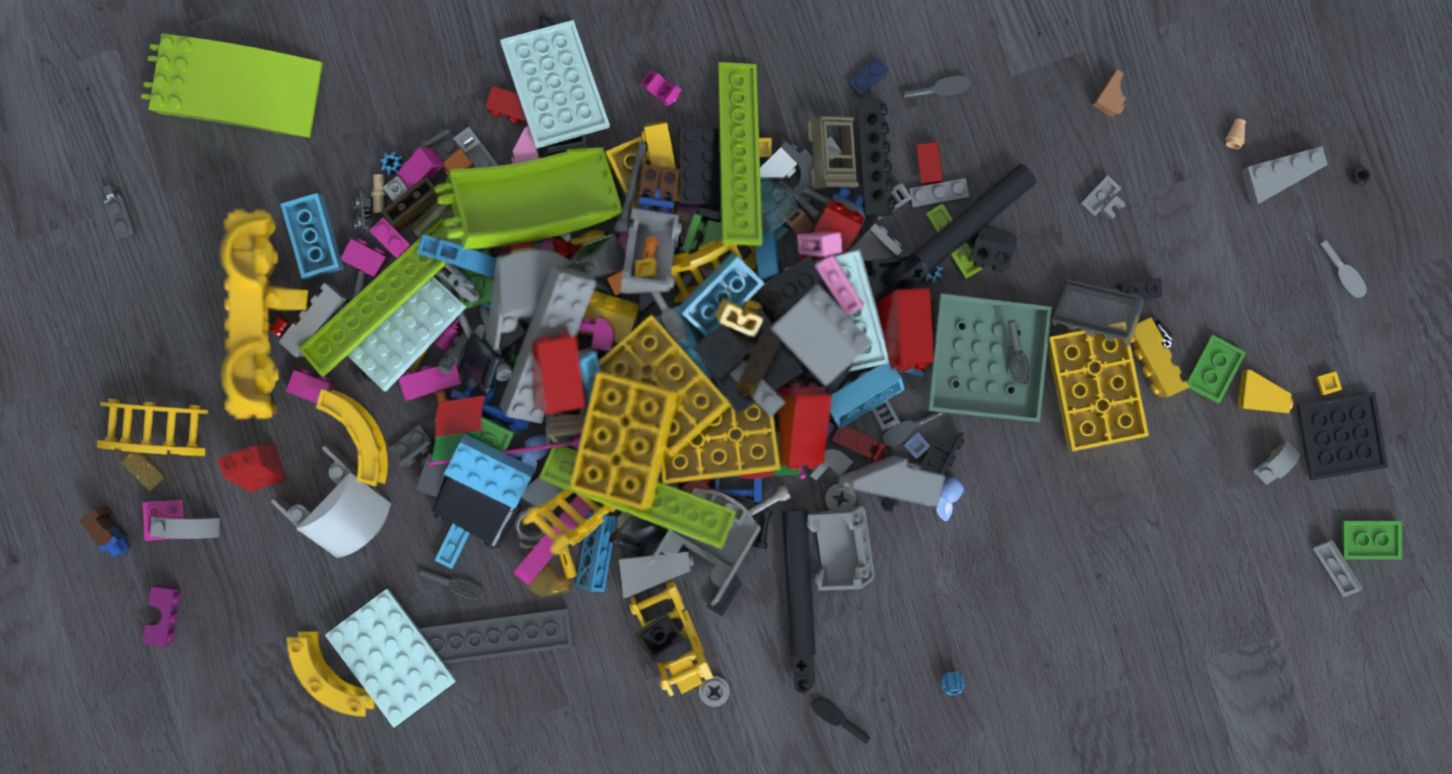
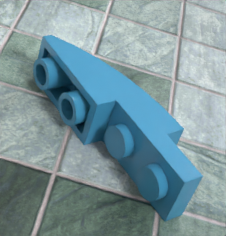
[417,234,497,278]

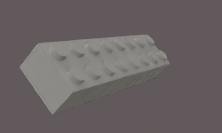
[500,264,596,423]

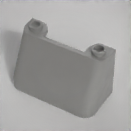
[620,208,682,293]
[807,506,874,590]

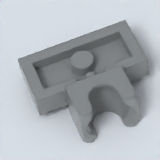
[1080,175,1125,220]

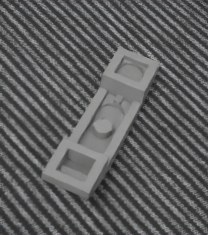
[454,127,499,168]

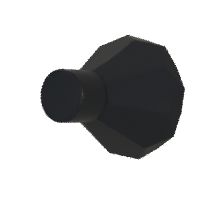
[539,16,555,29]
[881,496,900,512]

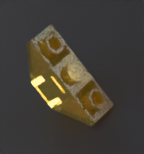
[520,556,573,598]

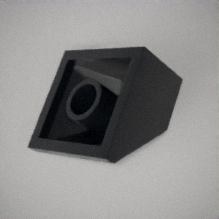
[634,612,691,663]

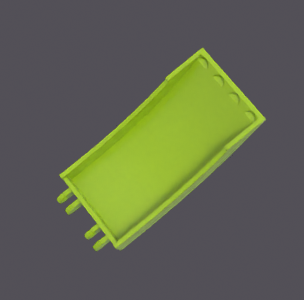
[141,33,323,138]
[435,147,623,249]

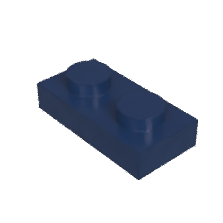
[848,56,889,97]

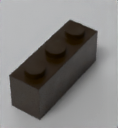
[381,176,444,231]
[736,331,781,397]

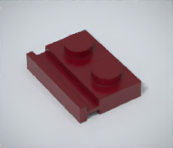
[777,383,825,396]

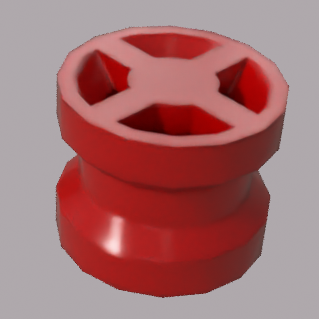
[268,315,292,338]

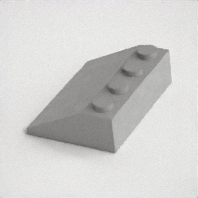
[771,284,872,386]

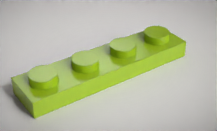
[926,203,982,279]

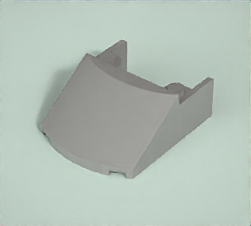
[486,248,570,350]
[271,444,392,558]
[838,456,945,507]
[648,488,761,606]

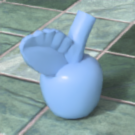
[510,434,551,474]
[926,476,964,521]

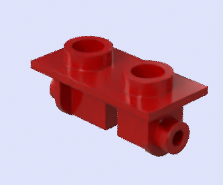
[552,238,581,260]

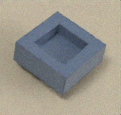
[903,432,930,459]

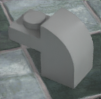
[1253,441,1300,485]
[809,449,853,480]

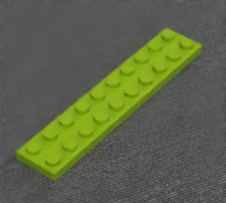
[717,62,762,246]
[299,218,462,377]
[539,443,736,549]

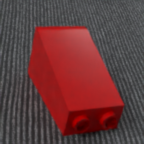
[797,200,865,263]
[876,288,934,372]
[532,332,585,414]
[779,394,832,469]
[217,444,287,492]

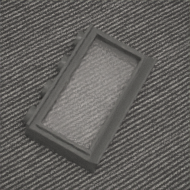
[1052,280,1144,347]

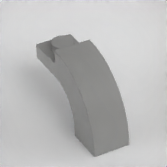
[150,517,220,539]

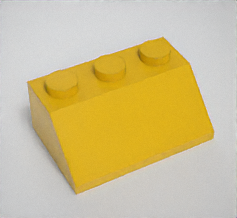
[577,290,640,345]

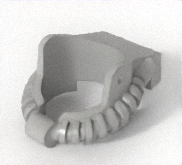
[514,507,551,549]

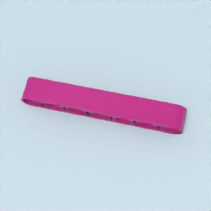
[513,496,597,585]

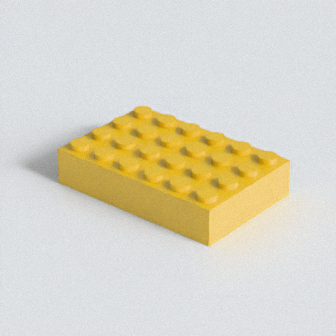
[598,315,731,457]
[1047,322,1149,451]
[570,372,679,510]
[661,397,781,485]

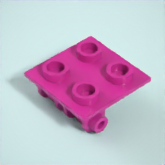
[142,499,184,541]

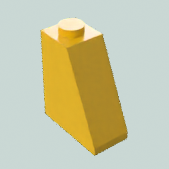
[264,285,308,310]
[1237,370,1293,413]

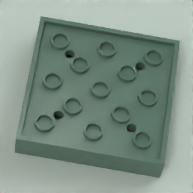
[922,294,1052,422]

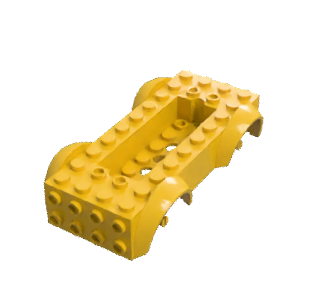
[220,210,279,418]

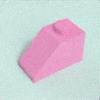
[511,126,540,164]
[797,231,842,257]

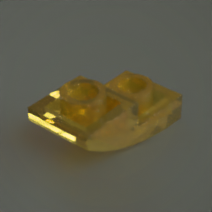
[121,452,164,491]

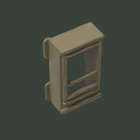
[807,117,859,190]
[547,378,589,443]

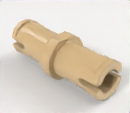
[371,174,387,214]

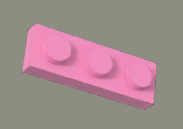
[815,255,864,315]

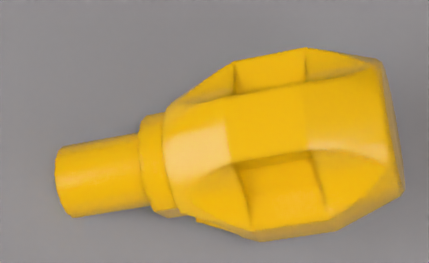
[571,230,605,245]

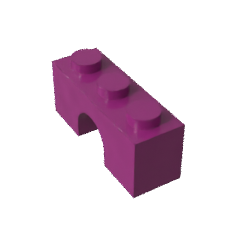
[142,584,182,647]

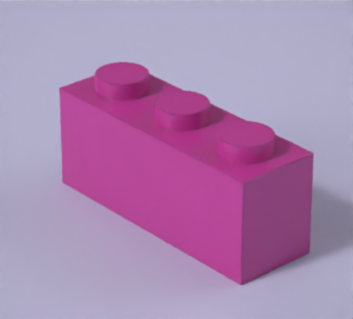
[397,362,462,401]

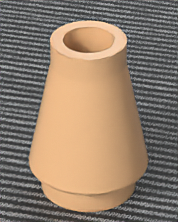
[1225,119,1246,149]

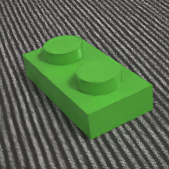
[682,213,704,254]

